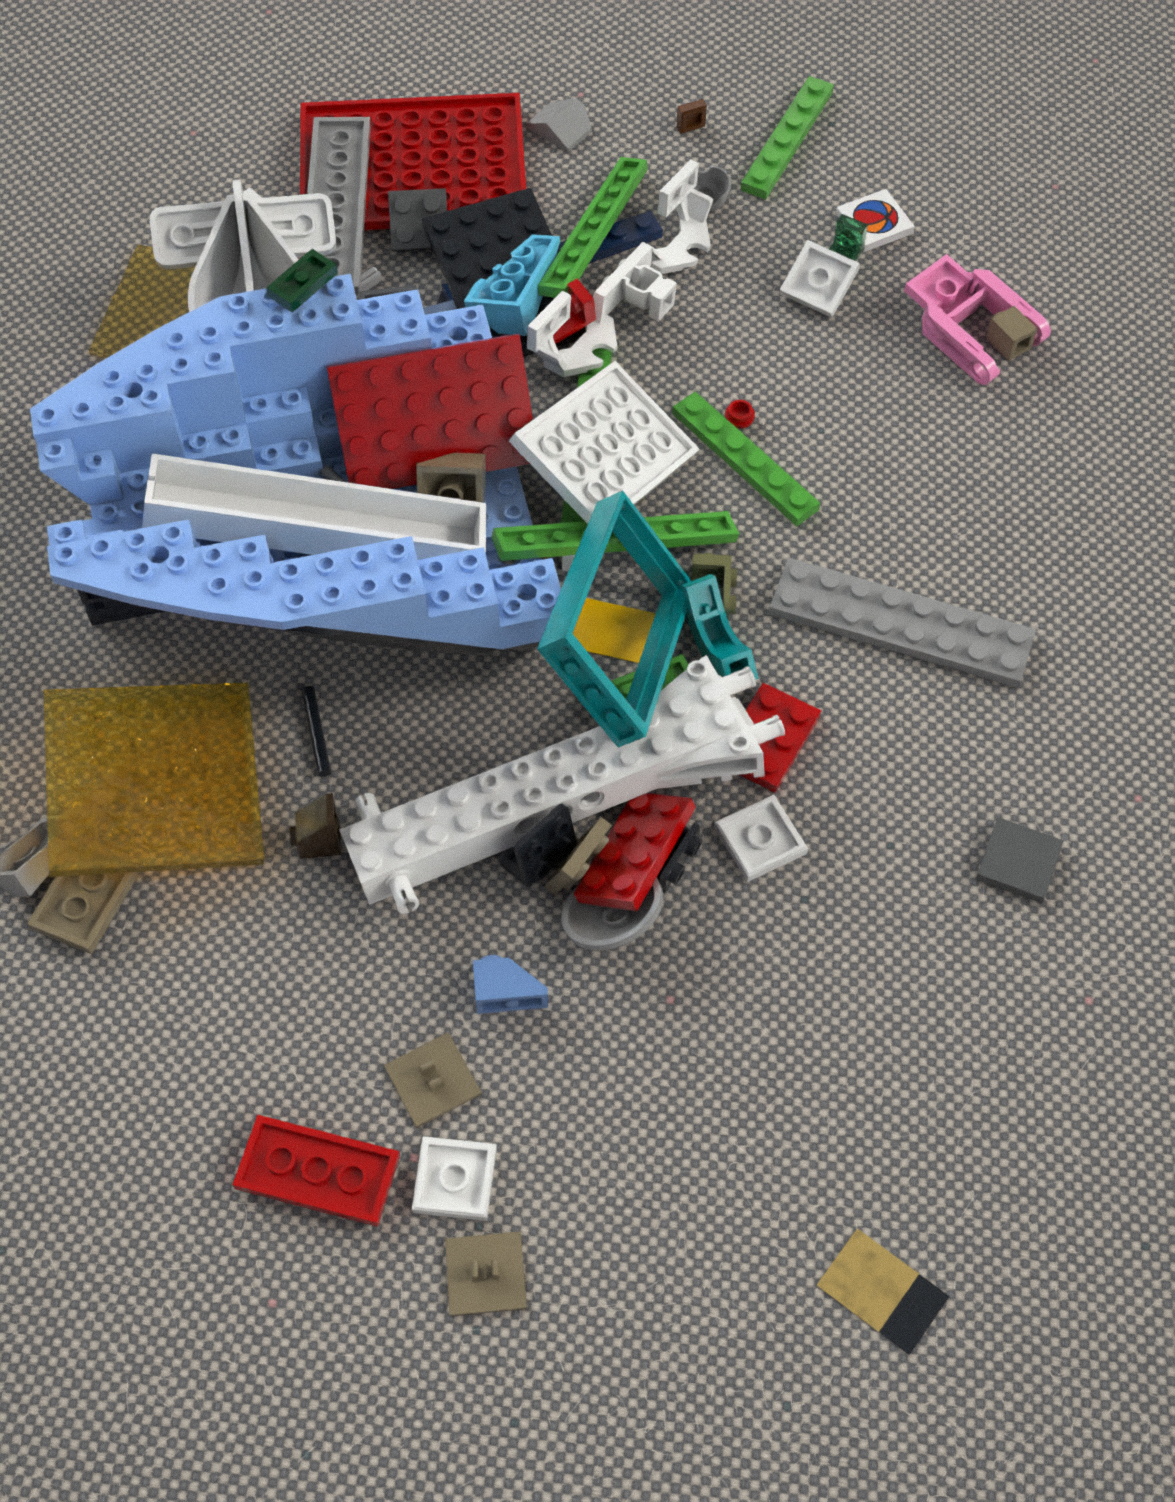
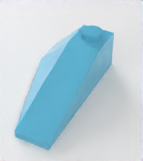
[464,235,560,336]

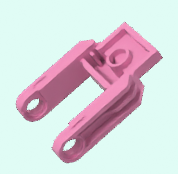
[904,254,1051,385]

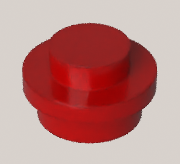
[725,400,755,429]

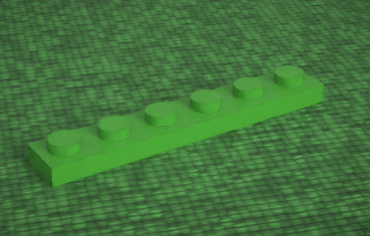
[740,76,834,200]
[672,391,820,526]

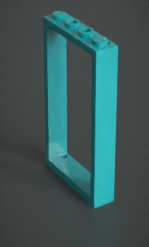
[537,490,691,747]

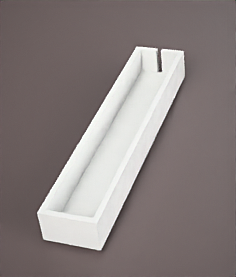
[142,453,486,560]

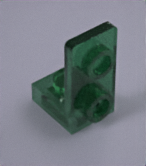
[829,214,868,261]

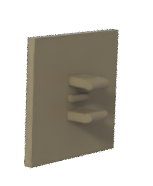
[384,1032,482,1128]
[445,1231,527,1317]

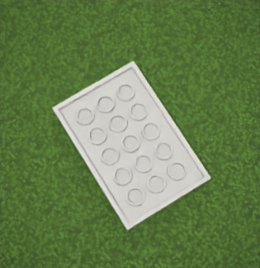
[509,361,699,524]

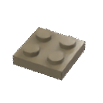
[544,817,612,895]

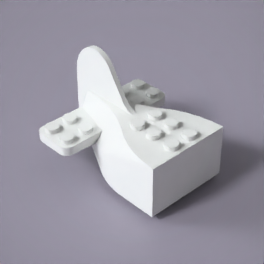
[150,179,336,312]

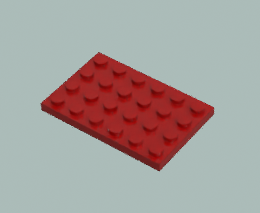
[326,333,533,489]

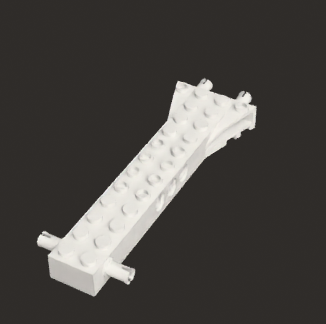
[339,655,785,914]

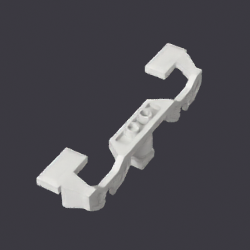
[527,159,713,377]

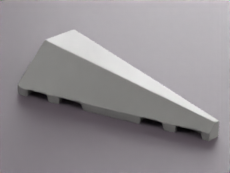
[0,760,137,898]

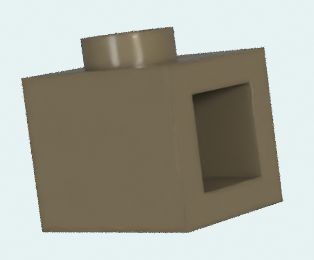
[986,306,1037,361]

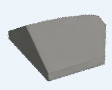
[526,98,592,153]

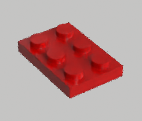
[738,683,822,793]

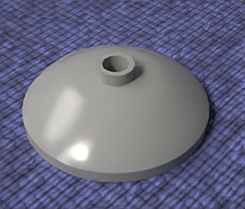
[561,878,663,950]

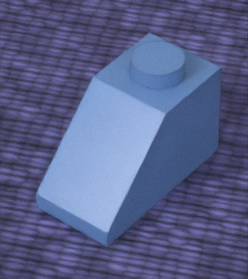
[473,955,549,1014]

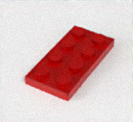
[574,793,696,911]
[232,1114,400,1227]

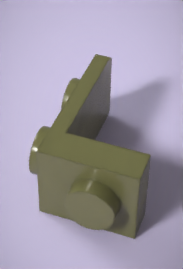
[691,553,737,621]

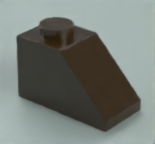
[289,793,342,859]

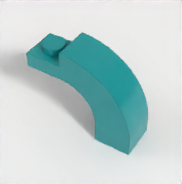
[681,574,759,680]

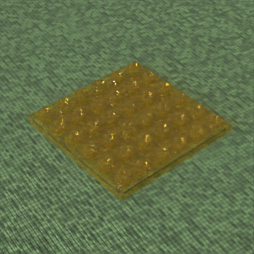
[43,682,264,877]

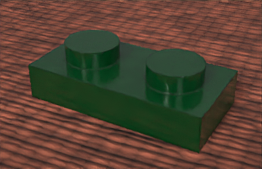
[266,249,338,313]

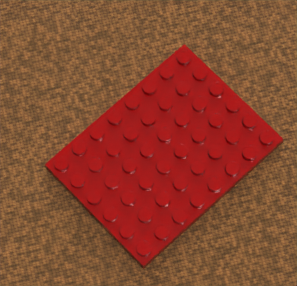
[300,92,526,230]

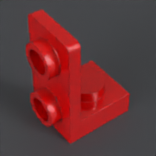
[553,278,596,344]

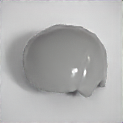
[694,165,731,211]

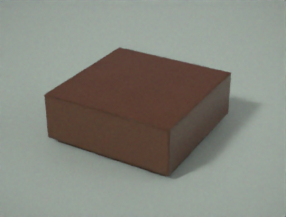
[676,99,707,134]

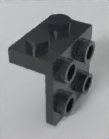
[498,803,578,888]

